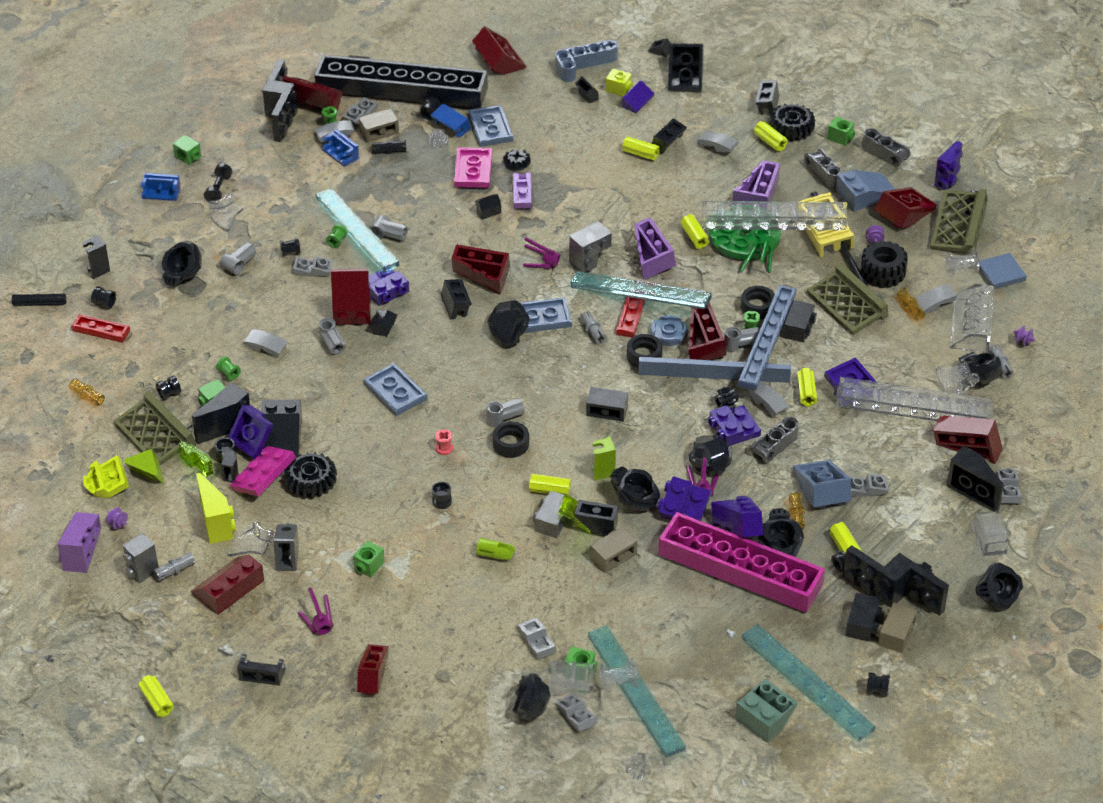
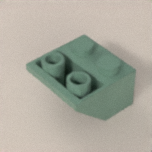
[736,679,798,742]

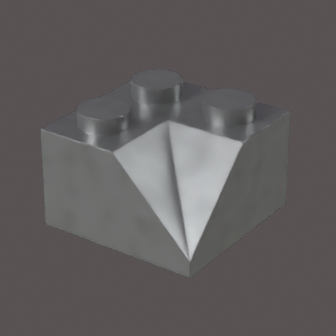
[569,221,612,274]

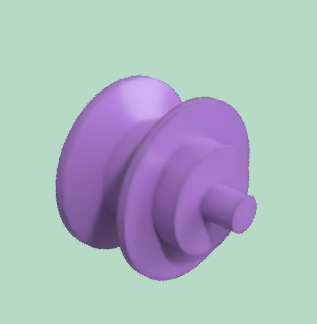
[866,225,885,244]
[1013,326,1035,347]
[106,507,128,530]

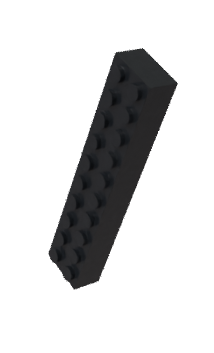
[314,54,488,108]

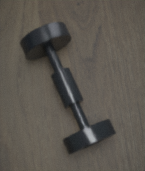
[204,163,233,204]

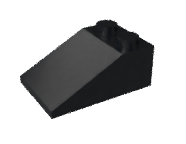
[668,43,704,91]
[192,383,250,444]
[261,400,302,457]
[947,446,1004,514]

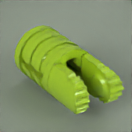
[476,537,516,560]

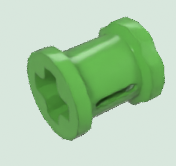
[322,107,337,125]
[326,224,348,248]
[742,311,760,330]
[216,356,241,381]

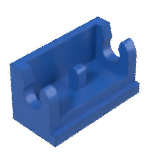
[431,104,471,138]
[322,129,359,167]
[141,173,181,201]

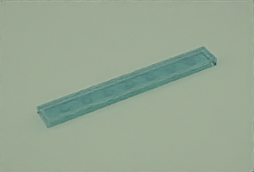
[316,188,400,272]
[570,271,712,309]
[742,624,875,742]
[588,625,686,758]

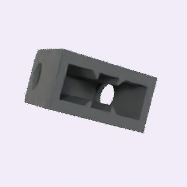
[274,523,299,571]

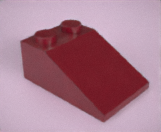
[875,187,938,229]
[331,268,371,325]

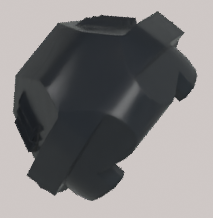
[162,240,202,287]
[487,300,530,347]
[958,351,1002,386]
[689,435,732,475]
[610,466,660,511]
[758,508,805,557]
[975,562,1023,610]
[512,673,551,721]

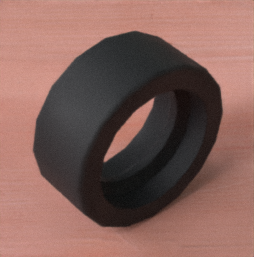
[741,285,775,319]
[627,334,663,368]
[493,421,530,458]

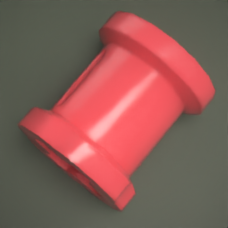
[435,429,453,455]

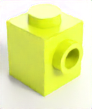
[606,69,633,97]

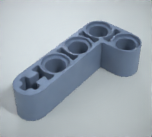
[556,40,618,82]

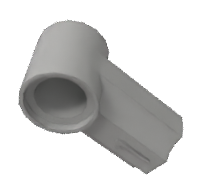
[369,215,408,241]
[220,242,256,275]
[319,318,346,355]
[724,327,760,352]
[486,398,525,427]

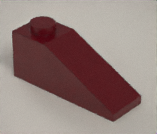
[357,644,389,695]

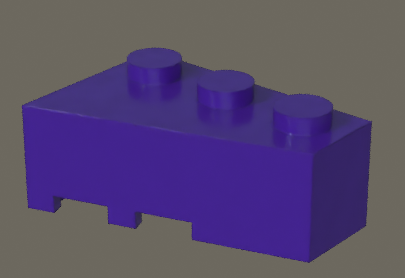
[711,496,763,537]

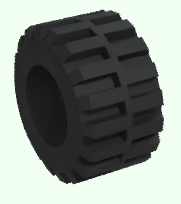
[860,241,908,288]

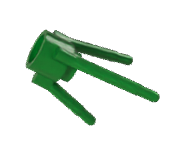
[740,234,774,273]

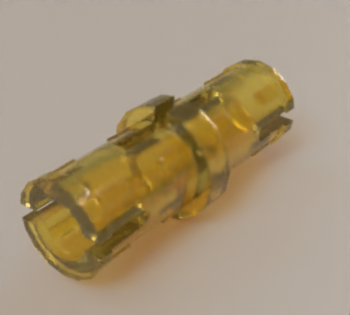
[897,288,926,321]
[69,378,105,406]
[789,492,805,530]

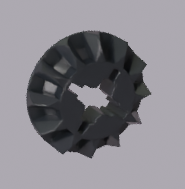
[503,149,531,170]

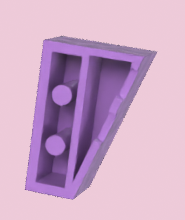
[732,160,780,211]
[634,217,676,279]
[58,512,101,573]

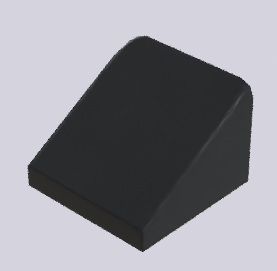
[648,38,670,57]

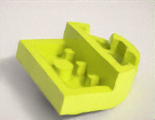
[83,455,129,498]

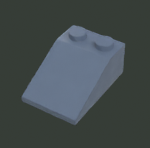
[836,170,895,212]
[793,459,852,508]

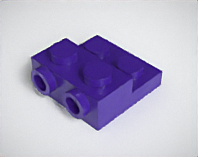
[934,141,963,190]
[369,266,409,306]
[824,357,878,407]
[228,405,274,459]
[708,405,761,446]
[657,476,712,521]

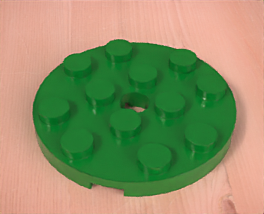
[709,206,781,260]

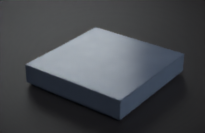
[977,253,1027,289]

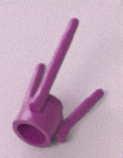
[523,238,560,269]
[686,458,720,497]
[298,587,334,635]

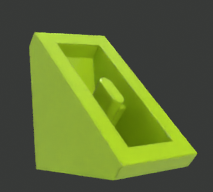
[124,449,164,483]

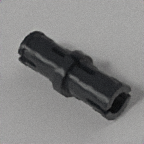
[371,140,407,154]

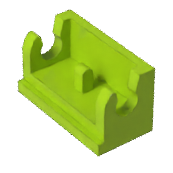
[592,436,616,481]

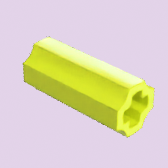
[754,121,788,152]
[622,136,659,161]
[680,214,709,249]
[797,368,817,407]
[529,474,571,496]
[829,522,862,553]
[138,675,174,717]

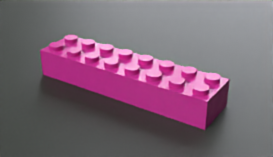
[658,512,825,613]

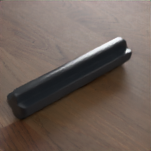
[11,294,67,305]

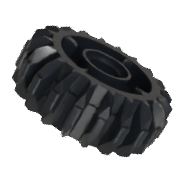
[769,103,816,141]
[284,451,337,499]

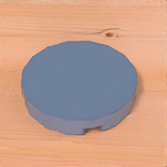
[651,315,688,346]

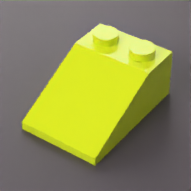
[196,473,236,544]

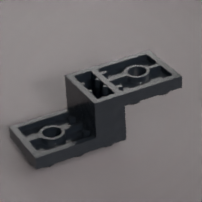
[262,59,298,142]
[843,545,949,616]

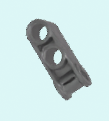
[862,128,911,167]
[804,148,842,189]
[750,417,799,463]

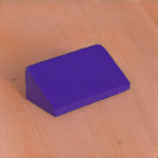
[622,80,655,113]

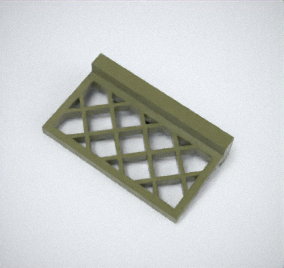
[930,189,988,257]
[807,263,888,335]
[113,390,196,465]

